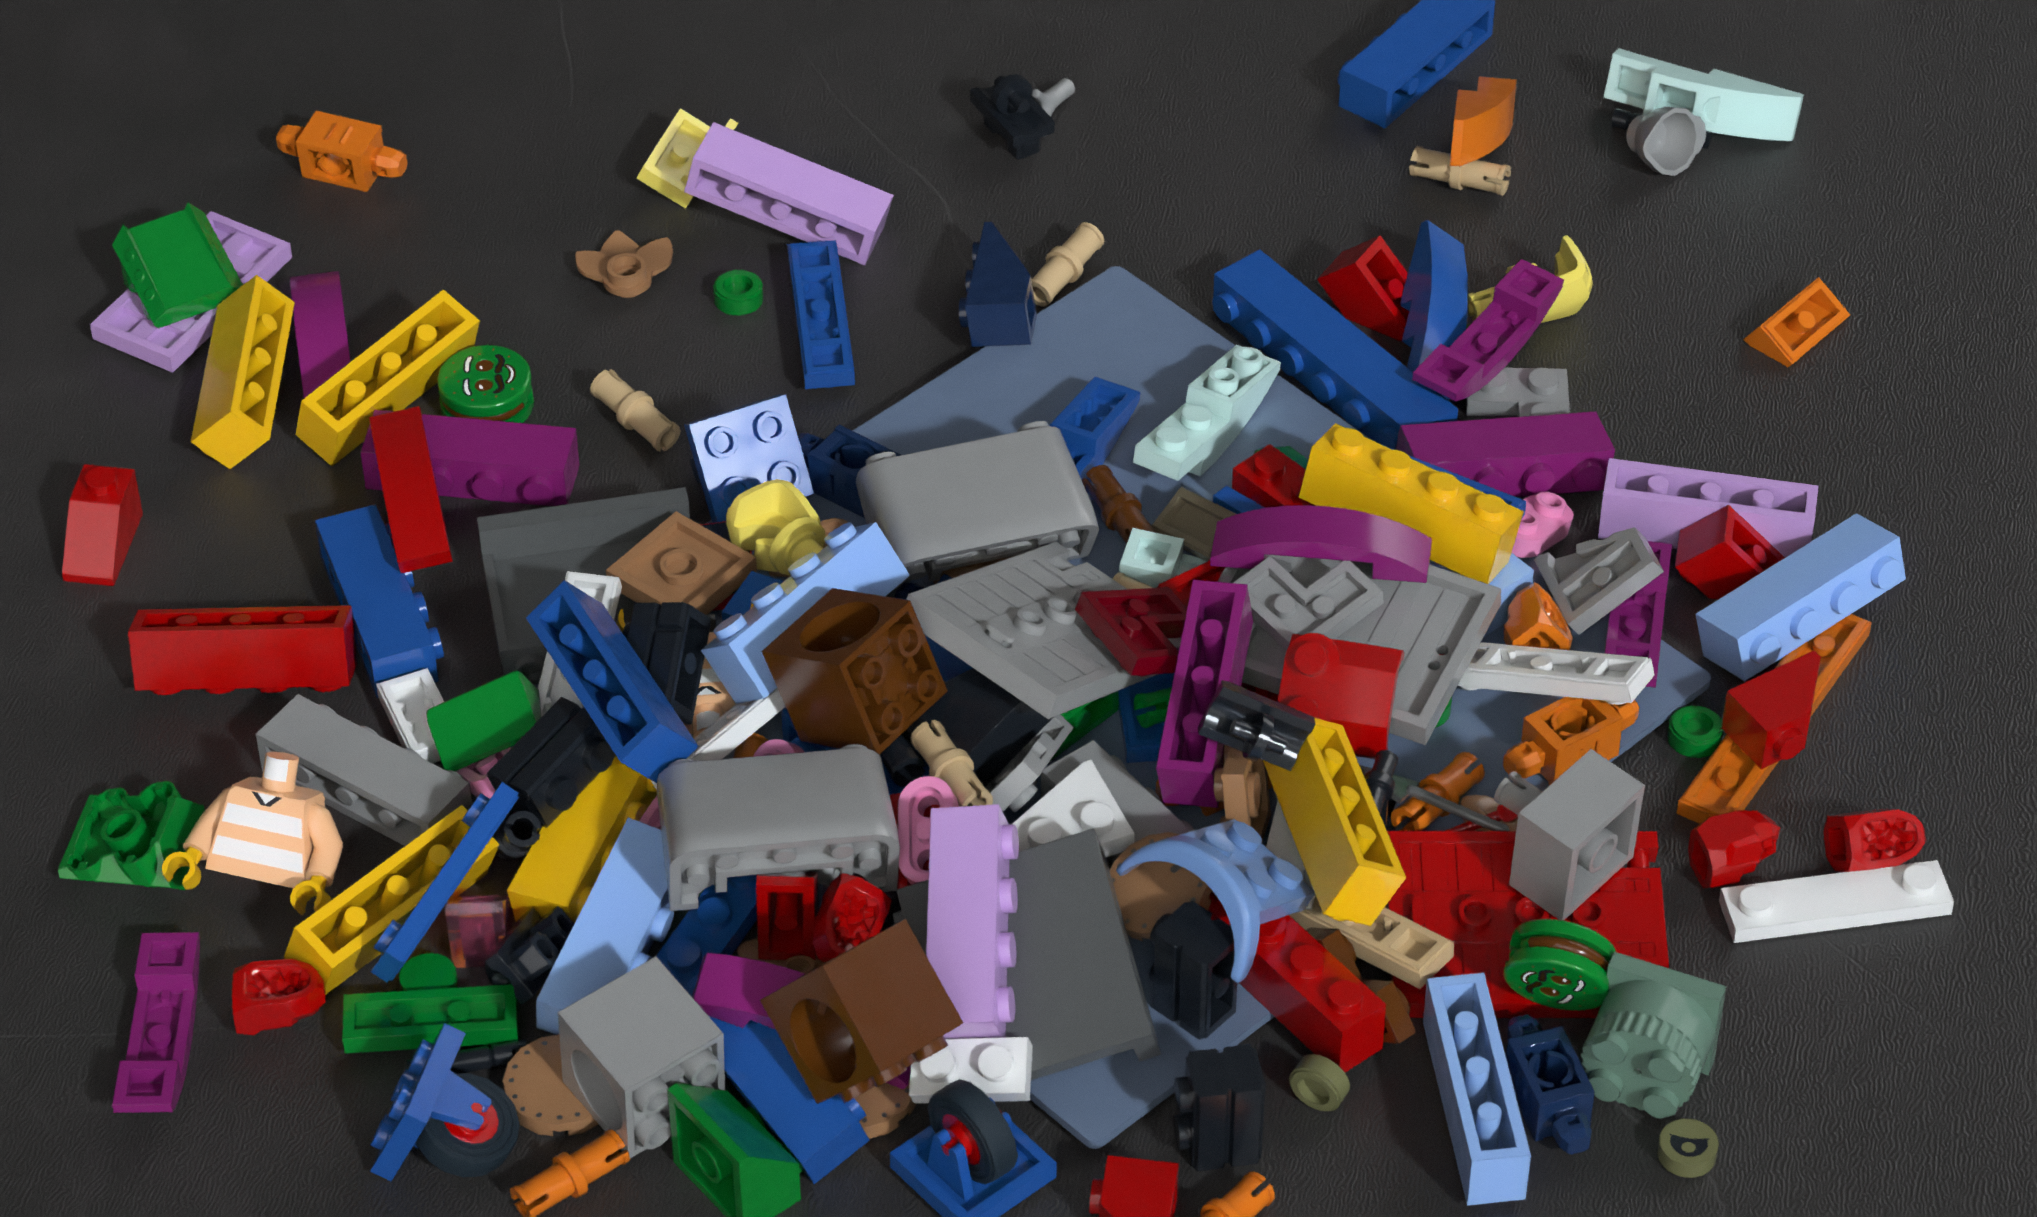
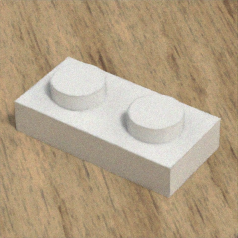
[909,1037,1033,1103]

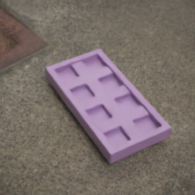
[90,211,292,373]

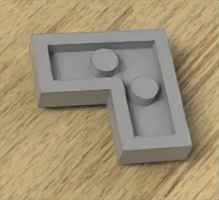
[1466,367,1570,417]
[1233,556,1384,651]

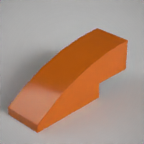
[1450,77,1517,167]

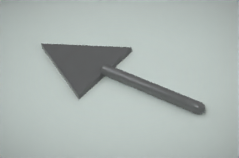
[1359,765,1510,831]

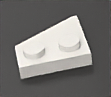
[1012,760,1134,857]

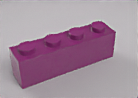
[361,410,580,506]
[1396,411,1615,497]
[1156,580,1253,808]

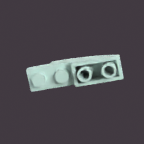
[1604,48,1804,141]
[1133,345,1281,481]

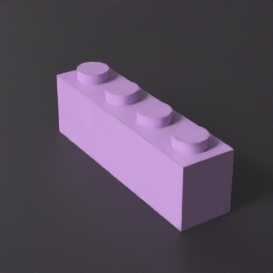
[684,122,894,265]
[1598,458,1819,558]
[926,804,1019,1039]

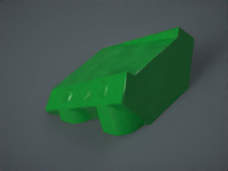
[112,202,243,329]
[58,781,205,890]

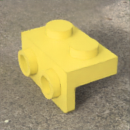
[636,108,738,209]

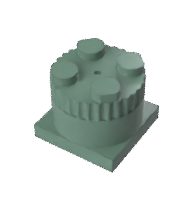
[1581,952,1726,1119]

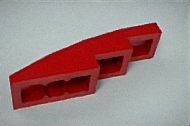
[369,406,453,573]

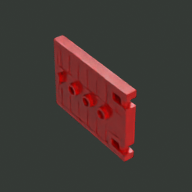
[1386,831,1669,1018]

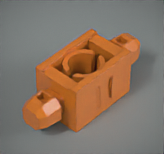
[276,111,408,192]
[1503,697,1639,785]

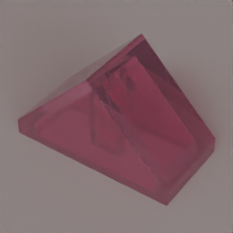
[445,894,511,968]

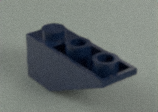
[959,222,1037,347]

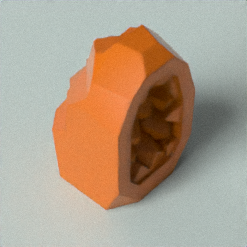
[1504,582,1573,650]

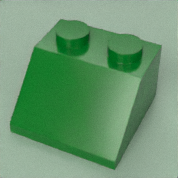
[667,1083,802,1217]

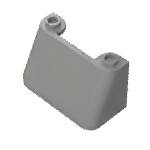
[855,421,1099,597]
[657,744,900,911]

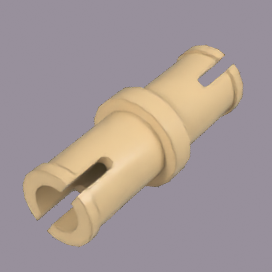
[1409,146,1511,196]
[1031,222,1104,307]
[590,369,680,452]
[911,720,993,807]

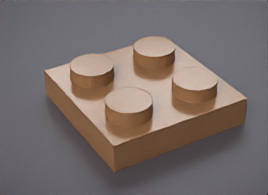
[606,511,757,615]
[1214,745,1271,843]

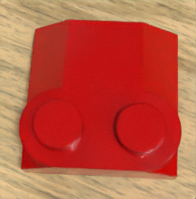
[1278,633,1405,759]

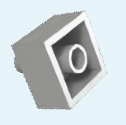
[1494,749,1645,921]

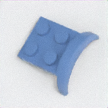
[1116,819,1315,983]

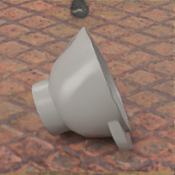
[1627,107,1706,176]

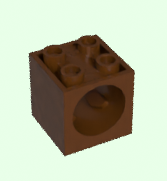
[762,588,948,755]
[760,919,963,1104]

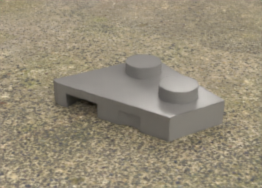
[1534,527,1664,635]
[985,714,1073,813]

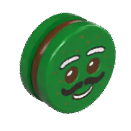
[437,345,534,423]
[1503,919,1617,1011]

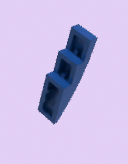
[1400,220,1468,400]
[1050,377,1141,483]

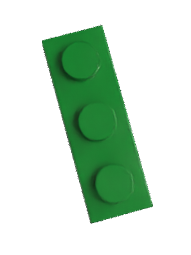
[342,984,518,1054]

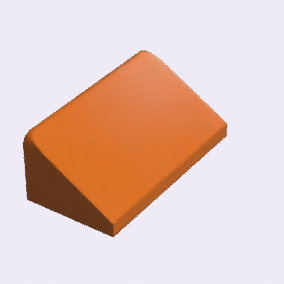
[1743,277,1850,367]

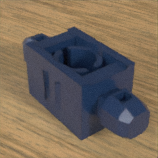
[798,424,901,518]
[1506,1014,1595,1155]

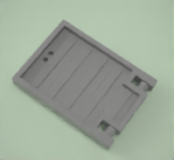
[906,542,1182,719]
[1217,555,1501,746]

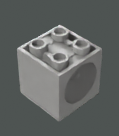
[558,956,725,1158]

